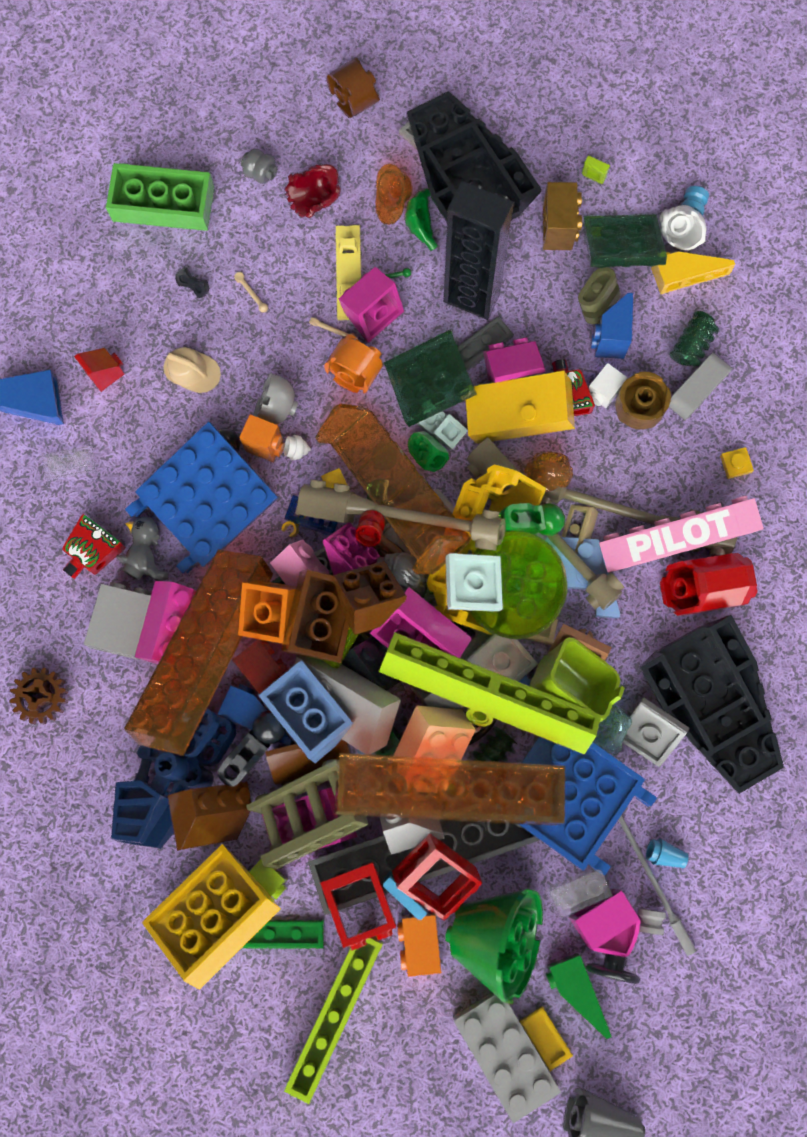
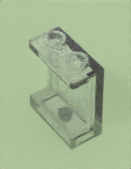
[543,867,612,918]

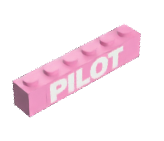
[599,496,764,573]

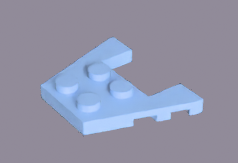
[518,537,620,618]

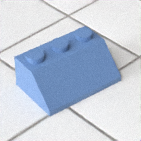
[258,660,354,763]

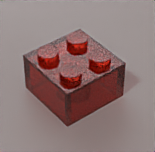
[232,638,290,694]

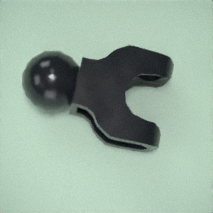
[218,710,286,786]

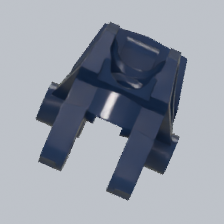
[111,706,237,849]

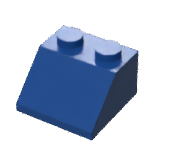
[590,293,633,359]

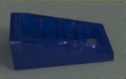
[284,495,338,536]

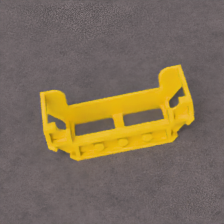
[426,464,546,635]

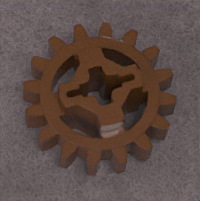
[9,667,69,725]

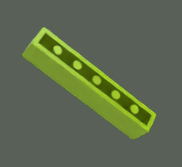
[284,930,383,1104]

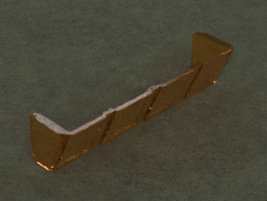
[315,403,471,574]

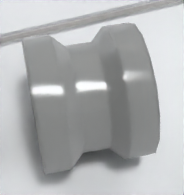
[638,908,666,935]

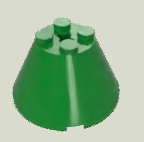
[445,889,543,1004]

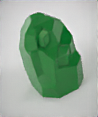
[408,431,449,472]

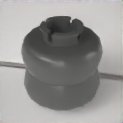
[241,148,278,184]

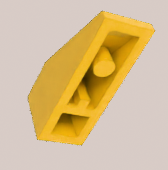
[651,251,735,295]

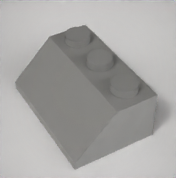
[370,771,444,855]

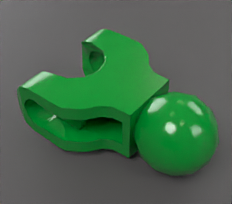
[499,503,565,539]

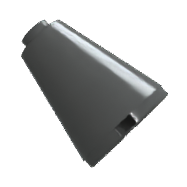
[563,1088,645,1137]

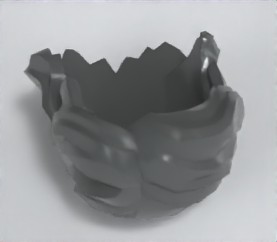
[376,552,427,598]

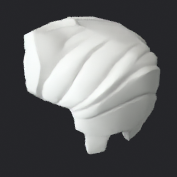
[659,205,706,251]

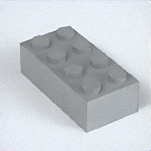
[453,992,561,1124]

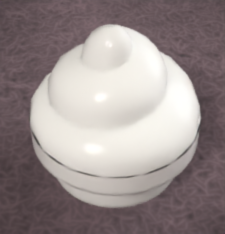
[284,435,311,460]

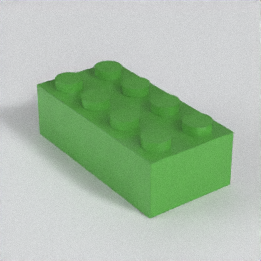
[106,163,215,231]

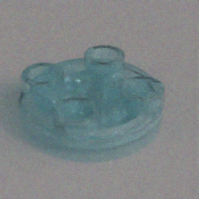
[593,704,632,755]

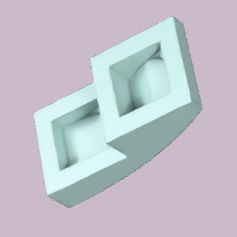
[411,399,468,450]

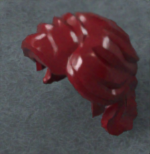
[284,164,341,218]

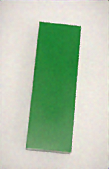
[242,920,324,949]

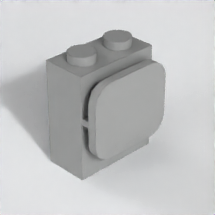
[84,582,151,660]

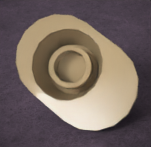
[163,347,221,393]

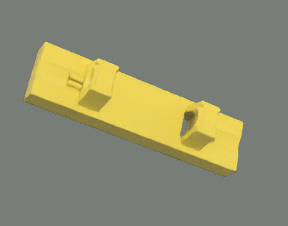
[336,225,361,320]

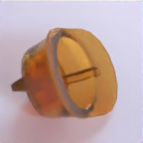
[375,164,413,225]

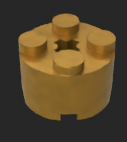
[615,372,671,430]

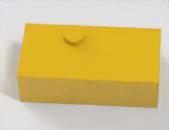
[465,371,575,444]

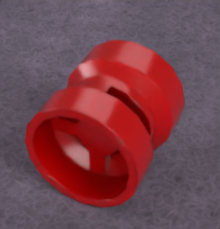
[355,510,386,547]

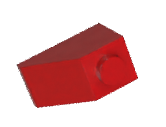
[74,348,125,392]

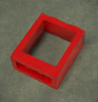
[392,834,482,921]
[320,862,397,951]

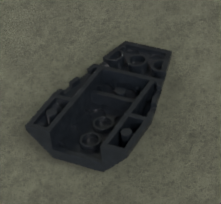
[406,91,541,223]
[639,615,784,794]

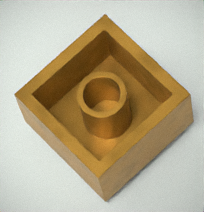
[543,182,582,250]

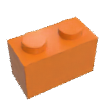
[239,414,285,463]

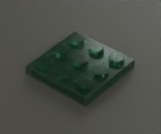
[583,214,667,268]
[384,329,477,427]

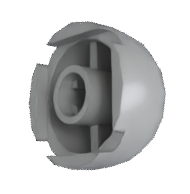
[253,373,298,424]

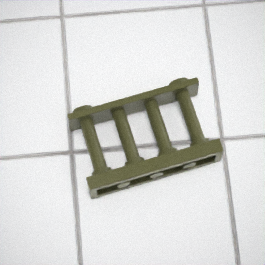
[246,759,368,869]

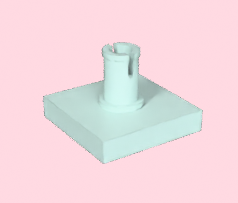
[446,553,503,612]

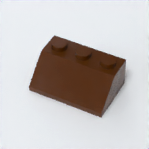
[281,569,349,663]
[265,739,354,787]
[168,782,251,851]

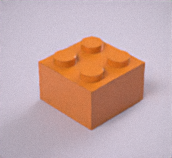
[238,581,296,644]
[397,912,441,977]

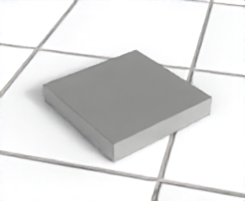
[615,698,689,767]

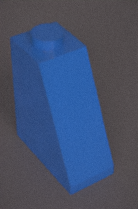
[0,370,64,425]

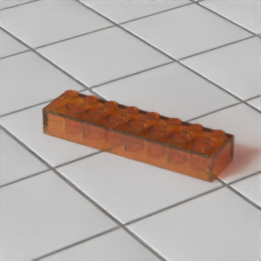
[124,549,273,755]
[334,753,565,826]

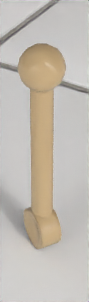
[234,272,268,313]
[309,317,357,338]

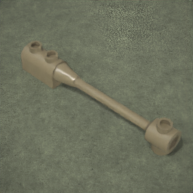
[467,437,625,610]
[537,468,737,557]
[296,479,506,550]

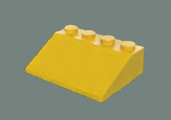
[141,844,281,990]

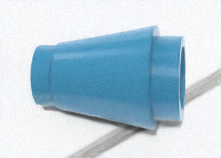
[646,838,689,869]

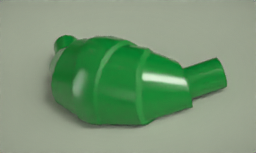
[404,188,438,251]

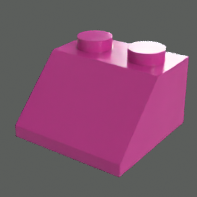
[338,267,404,343]
[483,337,545,383]

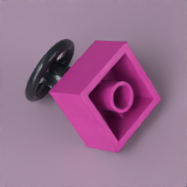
[569,889,641,984]

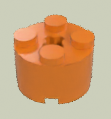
[324,334,383,393]

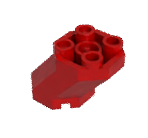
[660,553,758,616]

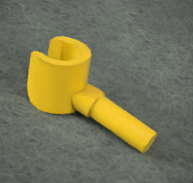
[282,515,306,537]

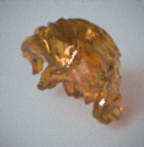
[525,451,573,492]

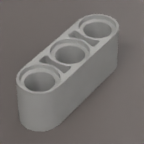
[669,352,733,421]

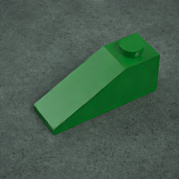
[545,953,612,1039]

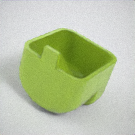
[529,637,625,722]

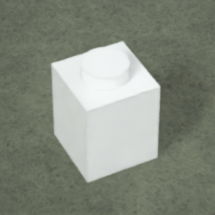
[589,363,628,408]

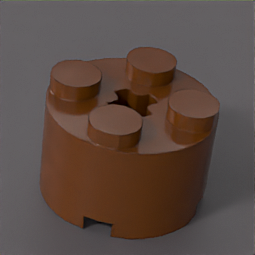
[326,57,380,118]

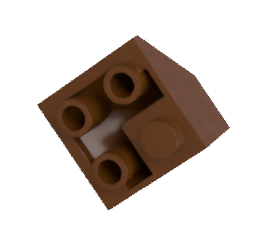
[334,561,407,635]

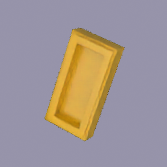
[519,1006,573,1071]

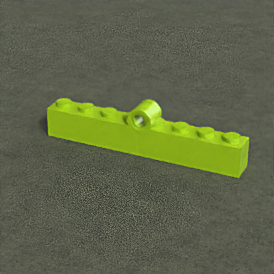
[379,633,601,755]

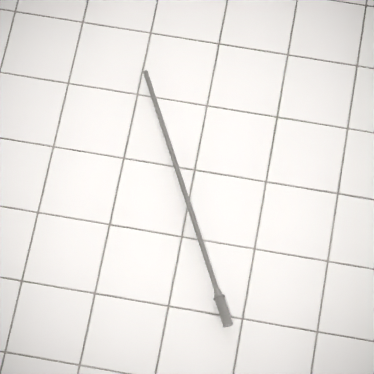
[537,663,696,956]

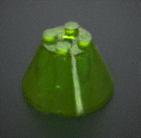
[470,531,567,639]

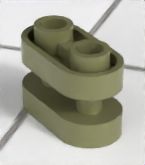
[578,267,621,324]

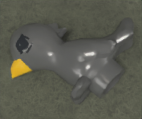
[116,516,169,581]

